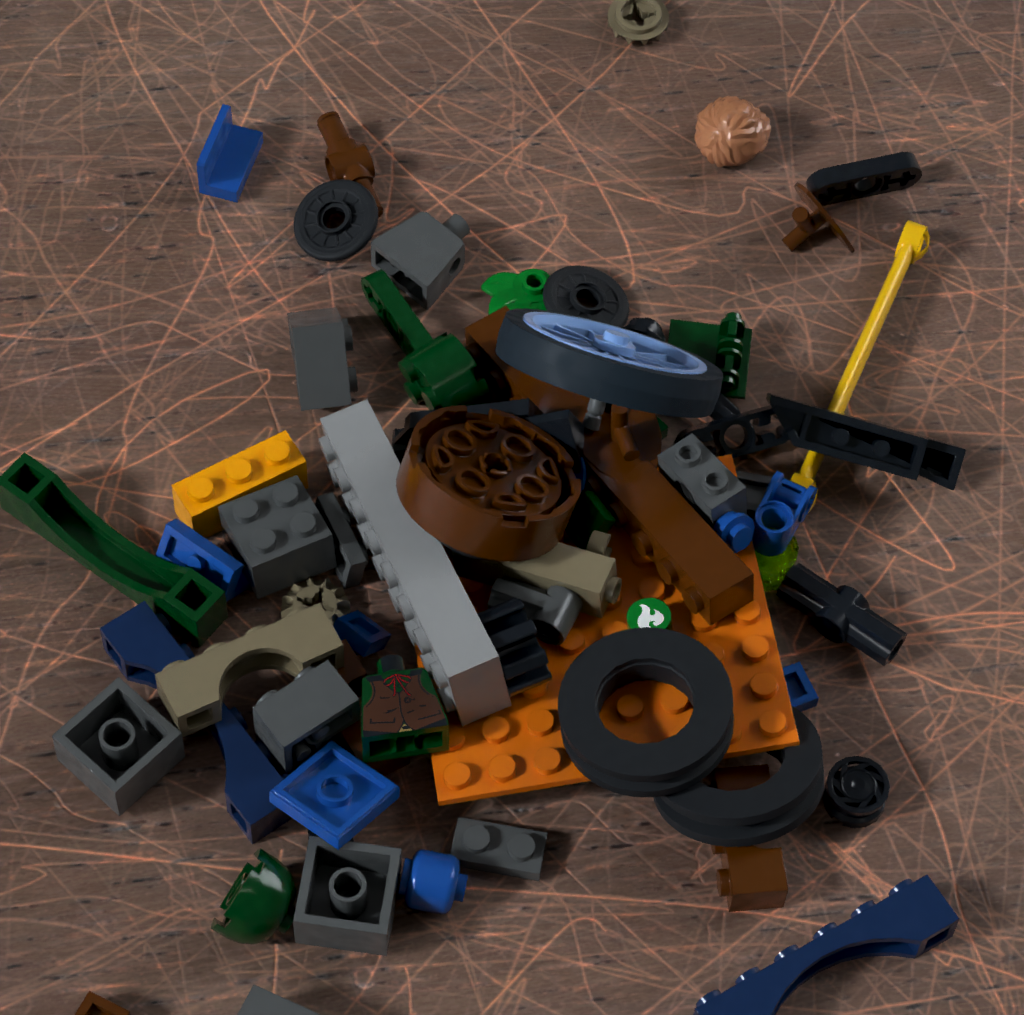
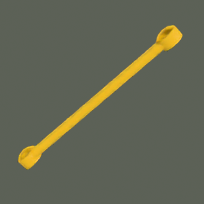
[790,220,930,512]

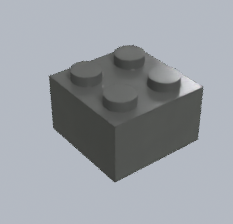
[218,475,337,599]
[52,677,185,816]
[293,836,402,956]

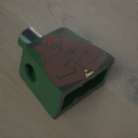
[361,655,449,763]

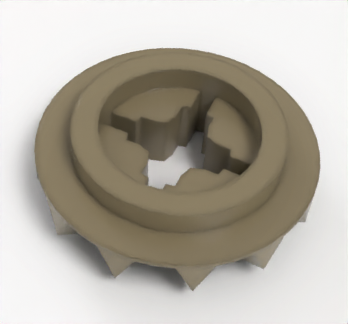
[607,0,669,46]
[281,577,351,625]

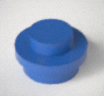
[713,511,755,553]

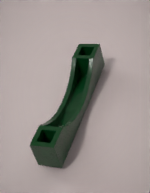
[0,452,228,647]

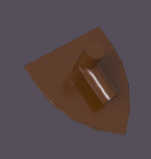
[782,182,855,253]
[580,404,662,482]

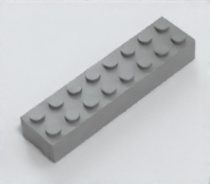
[318,399,512,727]

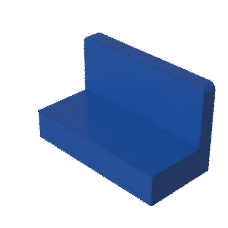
[197,104,263,203]
[155,518,250,602]

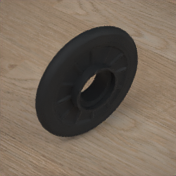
[294,179,378,262]
[543,265,630,327]

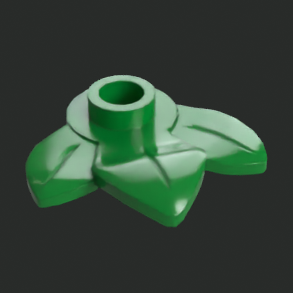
[481,269,550,315]

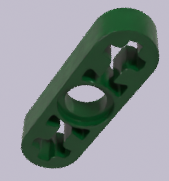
[361,269,432,356]

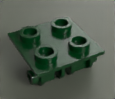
[668,312,752,400]

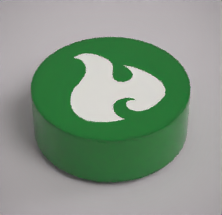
[627,598,672,630]

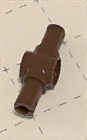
[317,111,383,218]

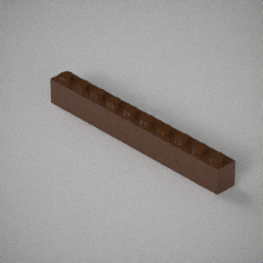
[464,306,754,626]

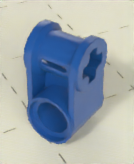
[752,470,818,557]

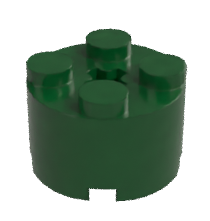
[398,332,492,410]

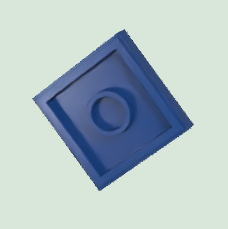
[269,740,400,850]

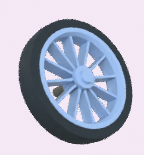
[495,309,723,431]

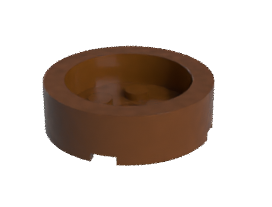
[396,405,581,562]

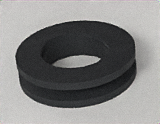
[558,627,734,797]
[654,705,825,847]

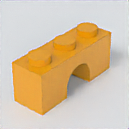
[171,430,308,538]

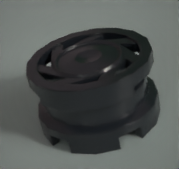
[822,756,890,828]

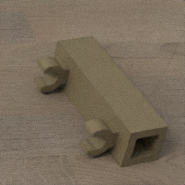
[451,530,622,618]

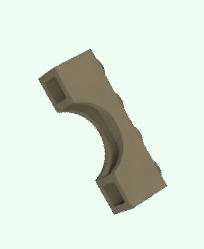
[155,603,344,738]

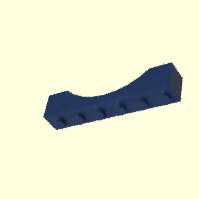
[100,601,293,844]
[694,875,959,1015]

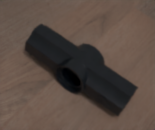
[776,563,907,666]

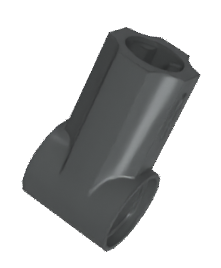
[487,576,583,645]

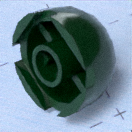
[211,848,296,945]

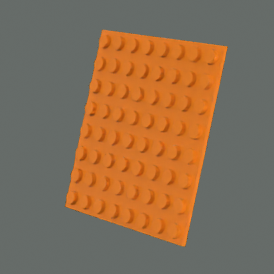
[415,454,800,806]

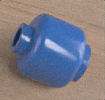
[398,849,468,915]

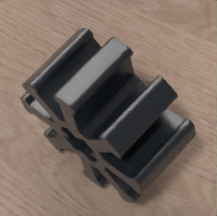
[477,598,552,697]

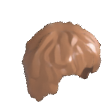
[695,96,771,167]

